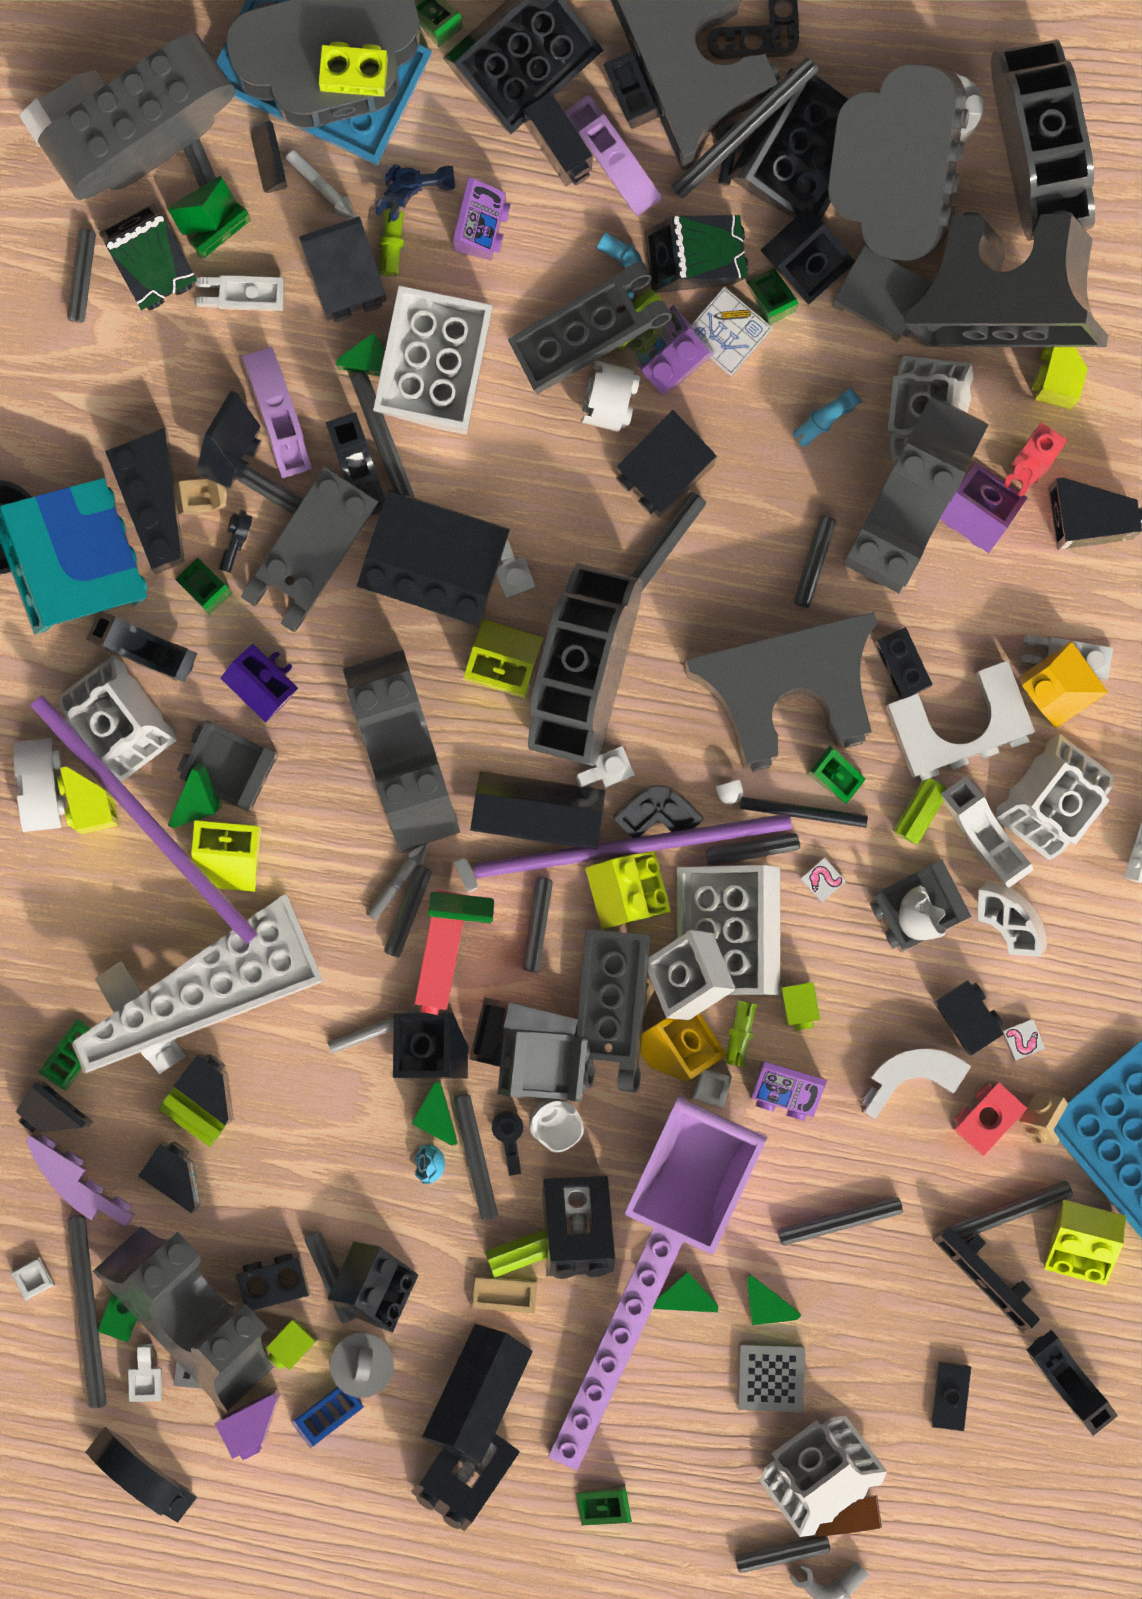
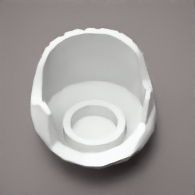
[899,885,946,940]
[529,1098,584,1152]

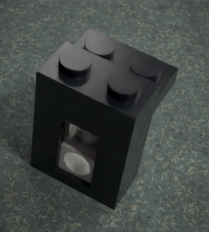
[542,1176,615,1279]
[411,1433,520,1531]

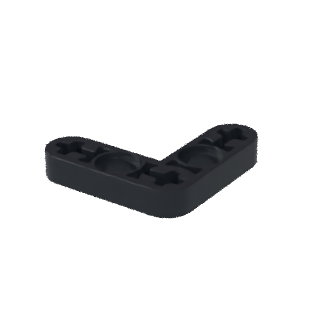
[707,0,799,59]

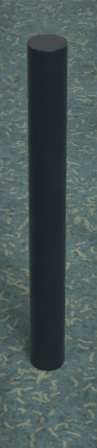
[740,797,868,828]

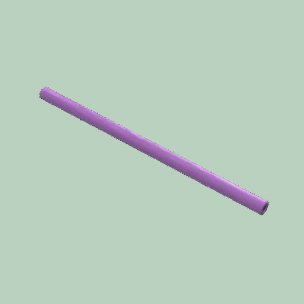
[31,695,258,945]
[473,813,792,879]

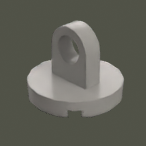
[329,1333,394,1398]

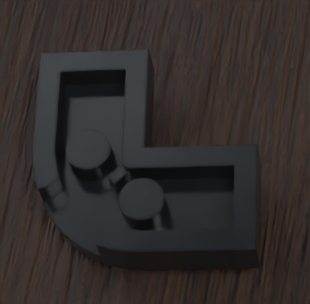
[613,785,704,838]

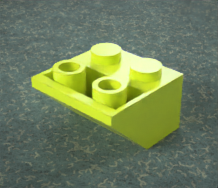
[1032,347,1088,410]
[464,619,544,699]
[57,766,119,834]
[191,820,261,892]
[585,851,671,930]
[1044,1200,1126,1286]

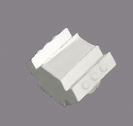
[888,356,974,461]
[58,655,177,782]
[995,734,1114,860]
[759,1416,887,1537]

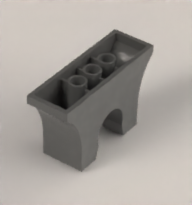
[611,0,780,170]
[904,211,1108,347]
[843,395,989,593]
[684,612,877,772]
[343,650,461,852]
[93,1226,273,1413]

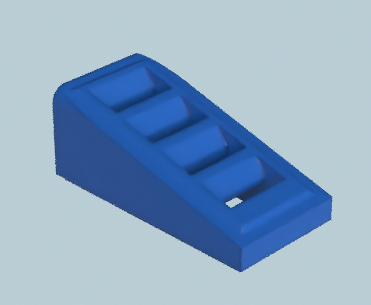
[292,1387,364,1448]

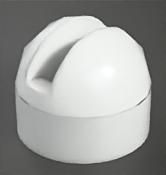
[716,780,743,805]

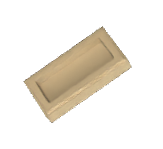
[471,1275,538,1314]

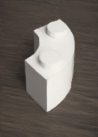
[19,70,105,147]
[14,738,67,832]
[978,881,1047,957]

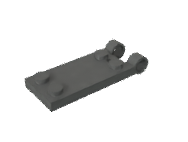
[508,262,672,394]
[241,467,379,633]
[576,929,651,1093]

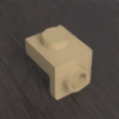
[173,479,227,515]
[1020,1091,1068,1146]

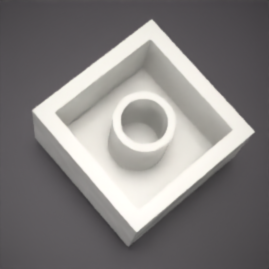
[647,930,736,1020]

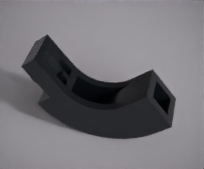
[326,412,385,516]
[86,611,198,682]
[1026,1330,1118,1436]
[85,1427,197,1523]

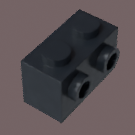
[933,980,1004,1056]

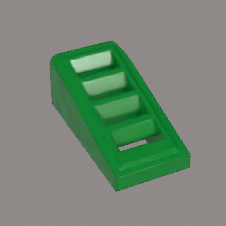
[38,1019,91,1090]

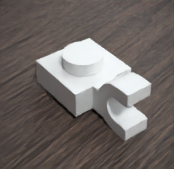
[496,539,536,599]
[575,746,635,788]
[128,1343,163,1402]

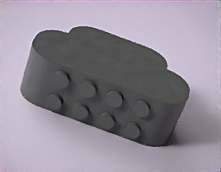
[227,0,421,129]
[38,33,236,200]
[991,39,1095,241]
[828,64,969,261]
[528,563,642,766]

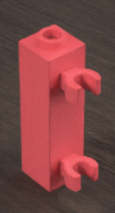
[1003,422,1068,497]
[415,889,464,1015]

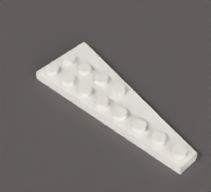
[72,894,323,1074]

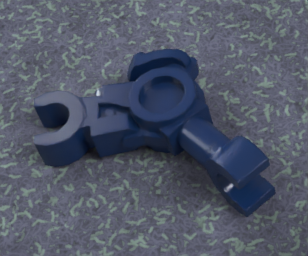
[375,164,455,222]

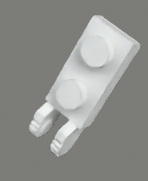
[194,275,284,311]
[1020,635,1113,680]

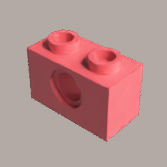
[952,1082,1027,1156]

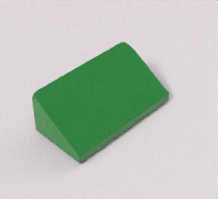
[189,203,251,259]
[428,892,494,924]

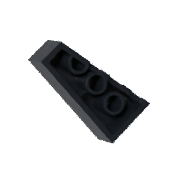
[105,428,185,574]

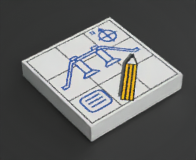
[692,287,773,377]

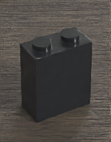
[524,92,593,187]

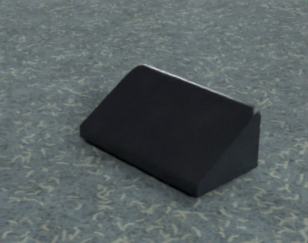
[251,121,288,193]

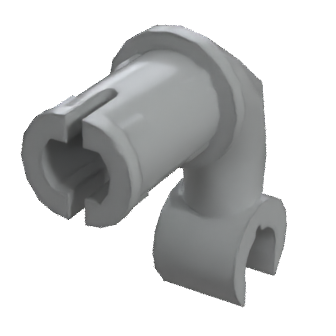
[791,1562,869,1599]

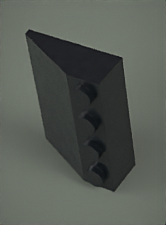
[443,0,604,134]
[728,68,849,220]
[357,490,510,626]

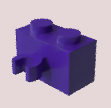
[220,643,298,723]

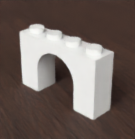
[886,661,1035,781]

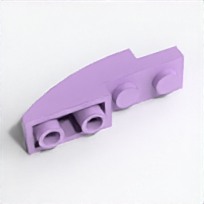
[564,95,663,217]
[241,347,312,478]
[27,1133,135,1226]

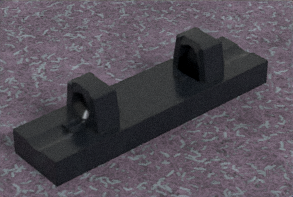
[932,1226,1040,1332]

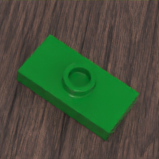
[98,1293,137,1343]

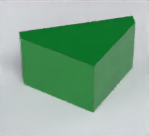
[415,0,463,48]
[166,175,236,235]
[746,268,799,325]
[336,333,386,377]
[175,558,232,615]
[807,746,866,804]
[168,762,221,828]
[412,1082,458,1146]
[653,1270,718,1313]
[745,1273,801,1325]
[576,1484,632,1526]

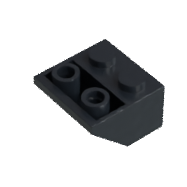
[327,1241,418,1333]

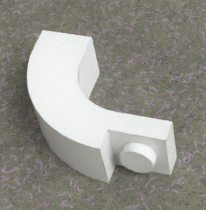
[941,775,1034,888]
[95,961,186,1074]
[862,1049,971,1119]

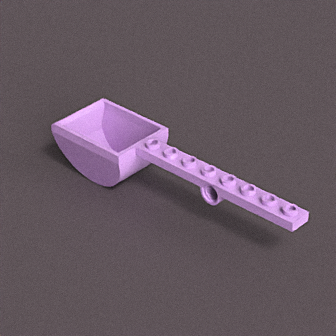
[548,1095,767,1471]

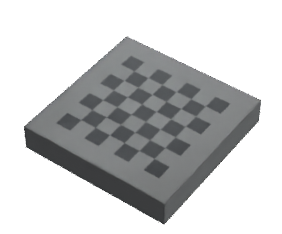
[738,1344,805,1412]

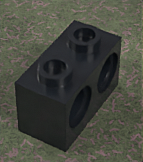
[603,51,660,129]
[874,627,933,700]
[236,1253,310,1311]

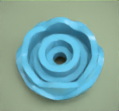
[414,1143,445,1184]

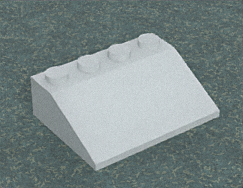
[373,286,493,435]
[677,865,780,995]

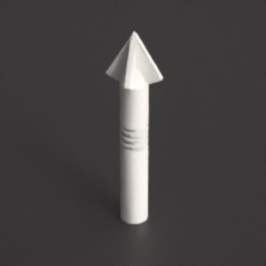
[286,150,356,218]

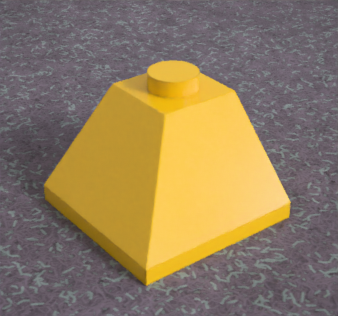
[1019,641,1108,729]
[640,1013,727,1082]

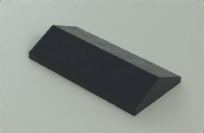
[470,771,606,850]
[421,1324,533,1466]

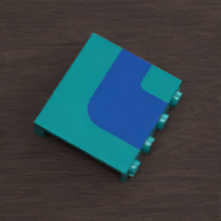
[0,478,148,635]

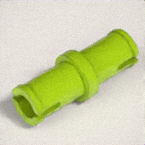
[379,210,404,277]
[724,1000,758,1067]

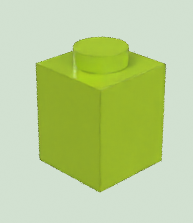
[780,982,820,1031]
[266,1318,318,1370]

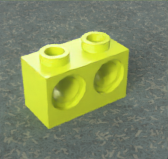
[319,42,388,97]

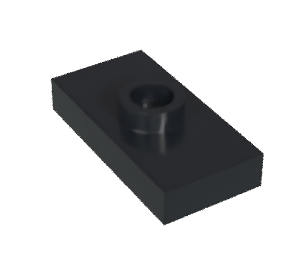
[931,1362,971,1431]

